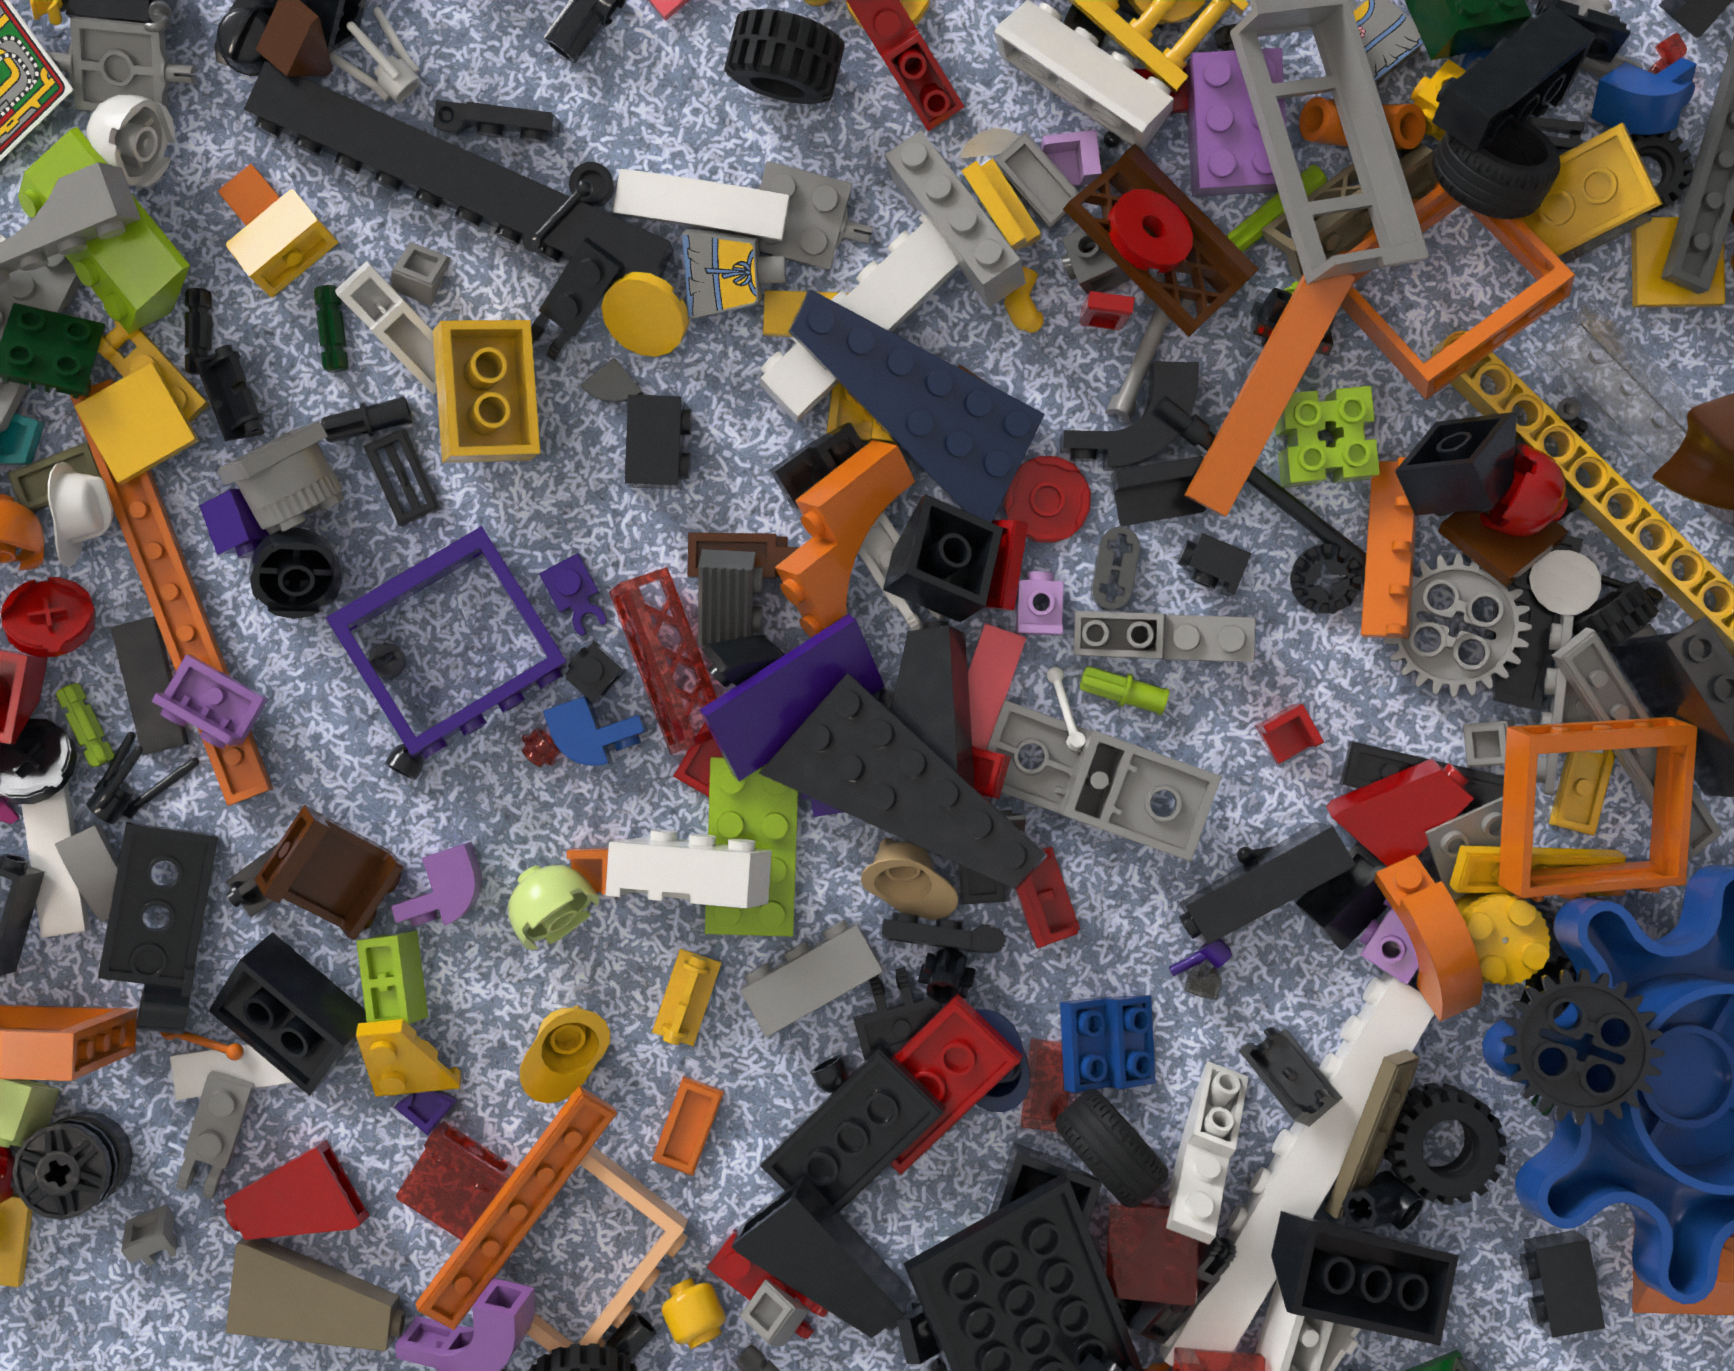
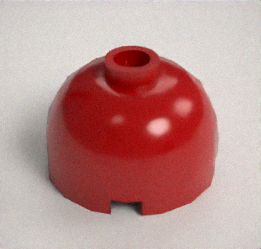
[1480,444,1568,537]

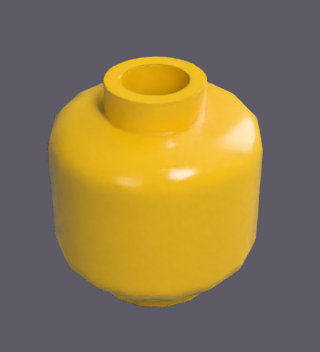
[661,1278,726,1350]

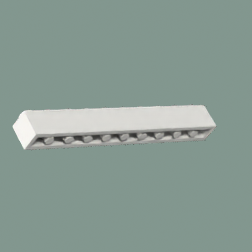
[1159,972,1434,1371]

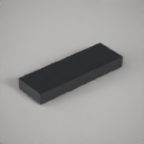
[110,616,189,755]

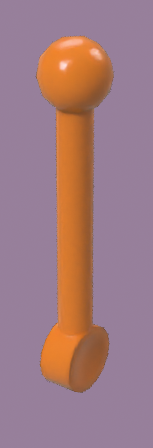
[159,1031,244,1061]

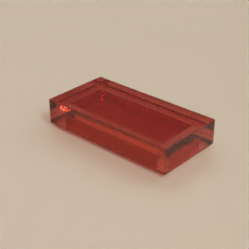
[1020,1037,1069,1132]

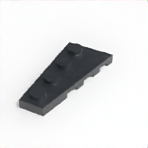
[1493,535,1583,711]

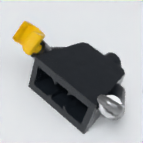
[30,0,177,32]

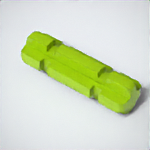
[56,683,115,768]

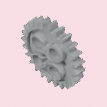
[1384,553,1532,698]

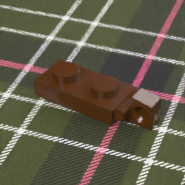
[687,532,800,579]

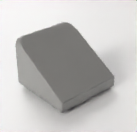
[391,242,451,306]
[1463,720,1515,768]
[739,1279,809,1346]

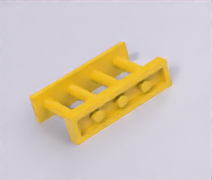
[1068,0,1249,93]

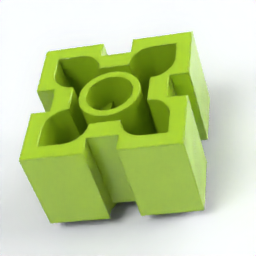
[1275,386,1380,488]

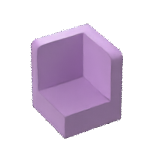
[1040,130,1102,186]

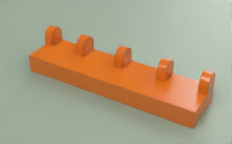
[1361,457,1417,639]

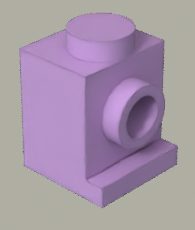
[1015,571,1064,636]

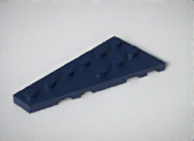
[788,289,1045,522]

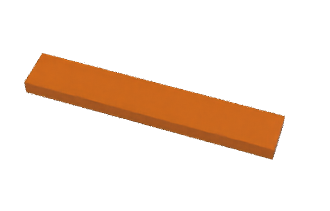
[1184,274,1356,517]
[415,1086,617,1330]

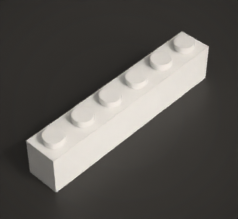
[760,213,960,423]

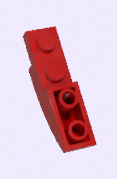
[846,0,965,131]

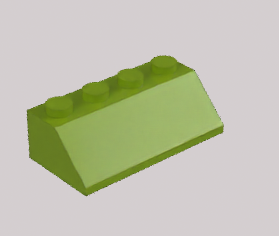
[18,127,190,334]

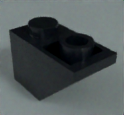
[701,634,785,688]

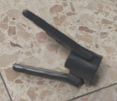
[86,731,199,824]

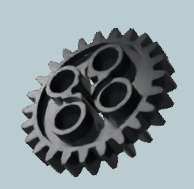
[1500,969,1665,1125]

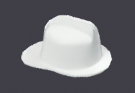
[48,462,113,567]

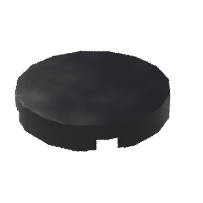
[0,719,77,804]

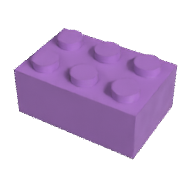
[1186,48,1286,197]

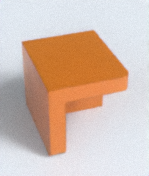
[567,848,608,895]

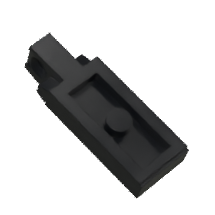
[434,100,561,143]

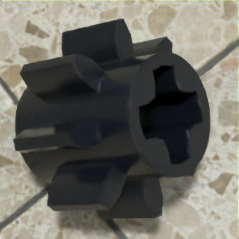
[918,948,976,1004]

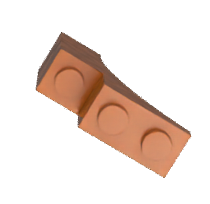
[775,440,915,638]

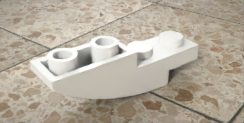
[1166,1061,1249,1244]

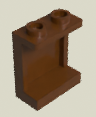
[254,805,403,940]

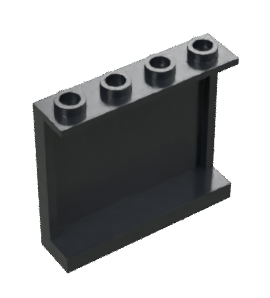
[1609,616,1734,797]

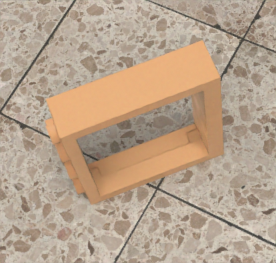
[527,1146,688,1354]

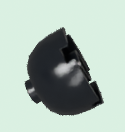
[249,527,342,619]

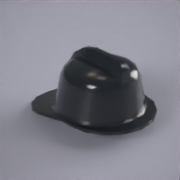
[214,0,275,77]

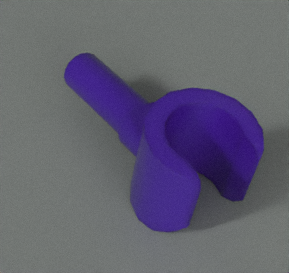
[1169,939,1232,977]

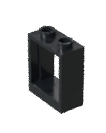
[0,854,45,976]

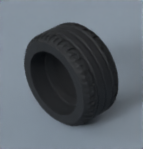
[1432,121,1561,219]
[1055,1089,1168,1208]

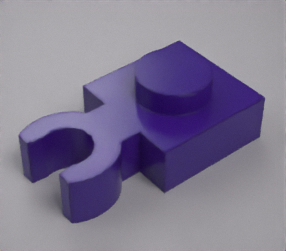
[539,553,607,636]

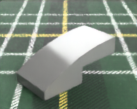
[55,824,119,922]

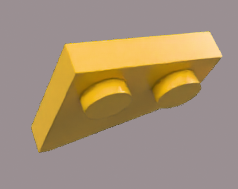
[356,1019,461,1097]

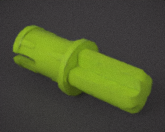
[1080,666,1170,716]

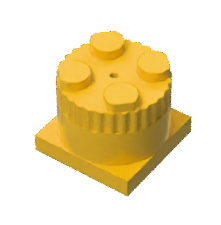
[1454,893,1551,986]

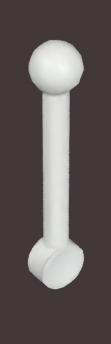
[1047,667,1086,751]

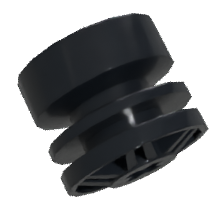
[12,1111,133,1220]

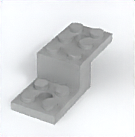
[986,700,1222,862]

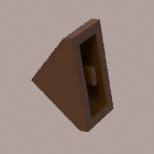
[255,0,333,77]

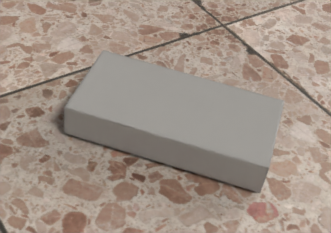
[994,132,1079,229]

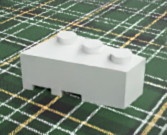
[605,829,772,908]
[1250,1279,1361,1371]

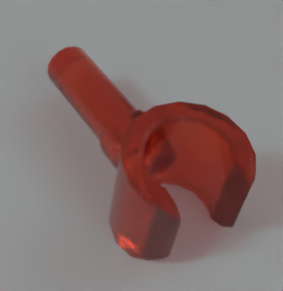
[1647,33,1687,75]

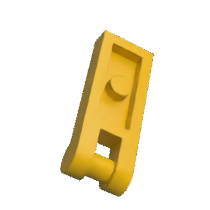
[98,321,210,423]

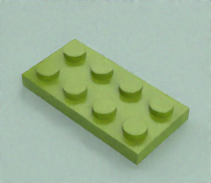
[705,757,798,937]

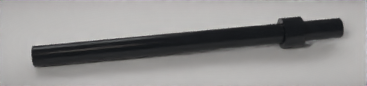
[1155,396,1366,568]

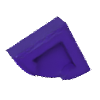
[394,1091,458,1136]

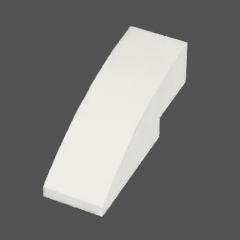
[335,261,437,395]

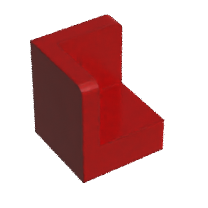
[1255,704,1324,764]

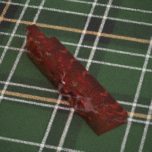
[609,567,717,755]

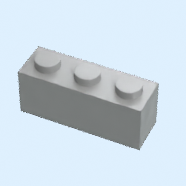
[740,919,883,1038]

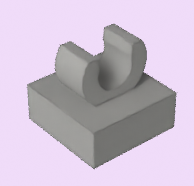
[121,1204,177,1266]

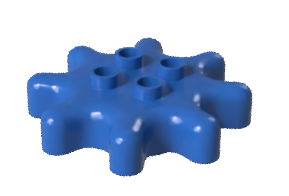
[1482,865,1734,1304]

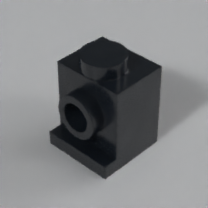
[1177,533,1252,597]
[565,641,627,703]

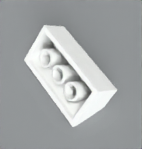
[994,0,1174,151]

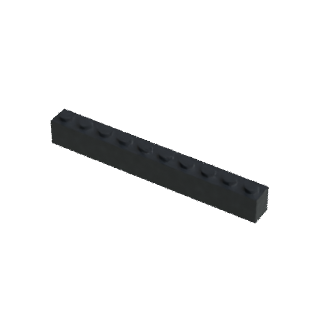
[244,61,674,281]

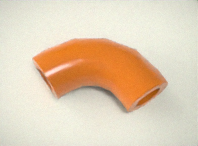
[1299,96,1426,149]

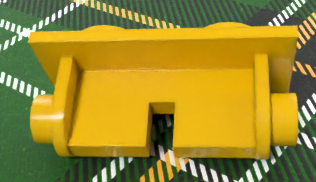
[652,948,722,1046]

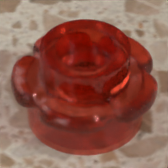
[521,727,561,768]

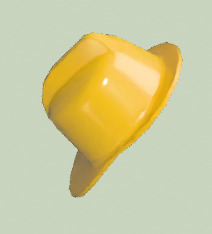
[520,1005,611,1104]

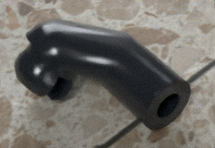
[1557,397,1588,437]

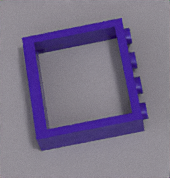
[326,526,567,760]

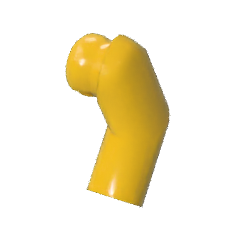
[1004,266,1044,333]

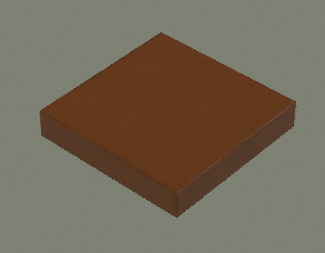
[1438,510,1568,587]

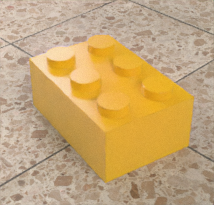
[433,320,540,463]

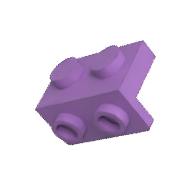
[152,654,268,749]

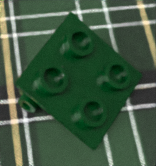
[0,303,105,399]

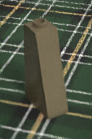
[226,1238,406,1351]

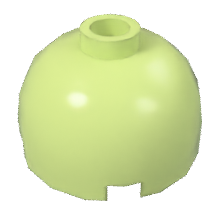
[508,865,600,950]

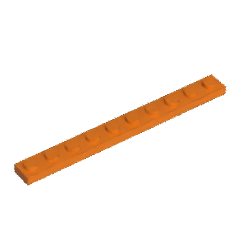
[70,378,273,806]

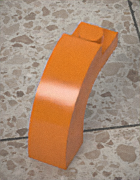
[1374,855,1483,1022]

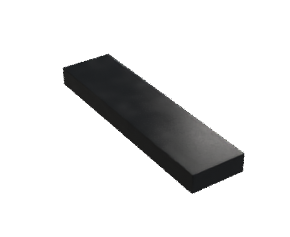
[1340,741,1504,813]

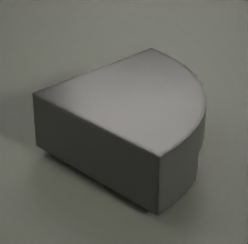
[580,358,643,402]

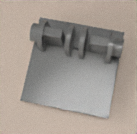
[1425,797,1503,900]

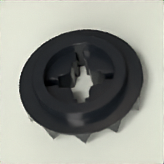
[1290,544,1362,614]

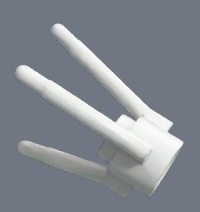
[329,7,422,103]

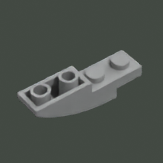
[1073,611,1256,663]

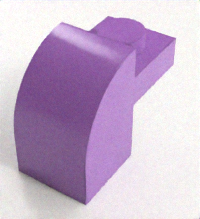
[391,842,482,927]

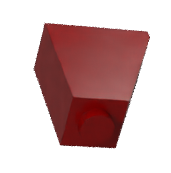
[1326,759,1474,867]
[223,1139,370,1240]

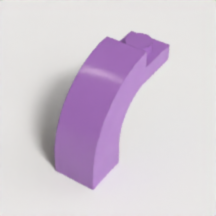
[395,1278,535,1371]

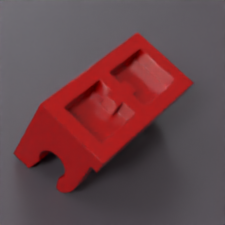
[1015,846,1081,949]

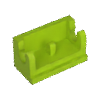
[356,930,429,1024]

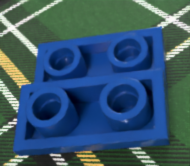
[1060,995,1156,1093]

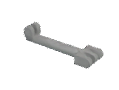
[1105,272,1192,423]

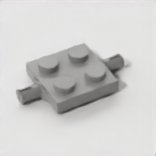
[46,16,197,111]
[758,161,873,271]

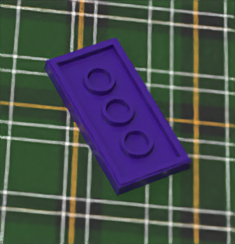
[700,614,885,782]

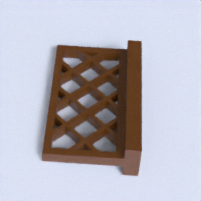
[1063,144,1259,337]

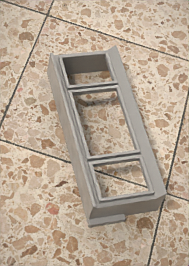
[1230,0,1430,285]

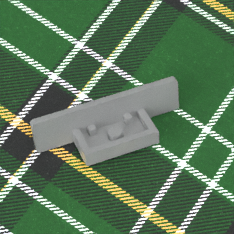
[1536,614,1603,795]

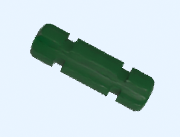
[314,285,349,373]

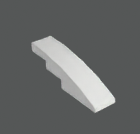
[612,169,790,242]

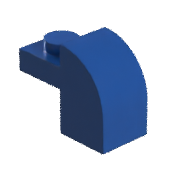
[1591,57,1697,135]
[543,696,648,766]

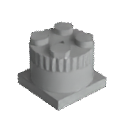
[217,421,344,535]

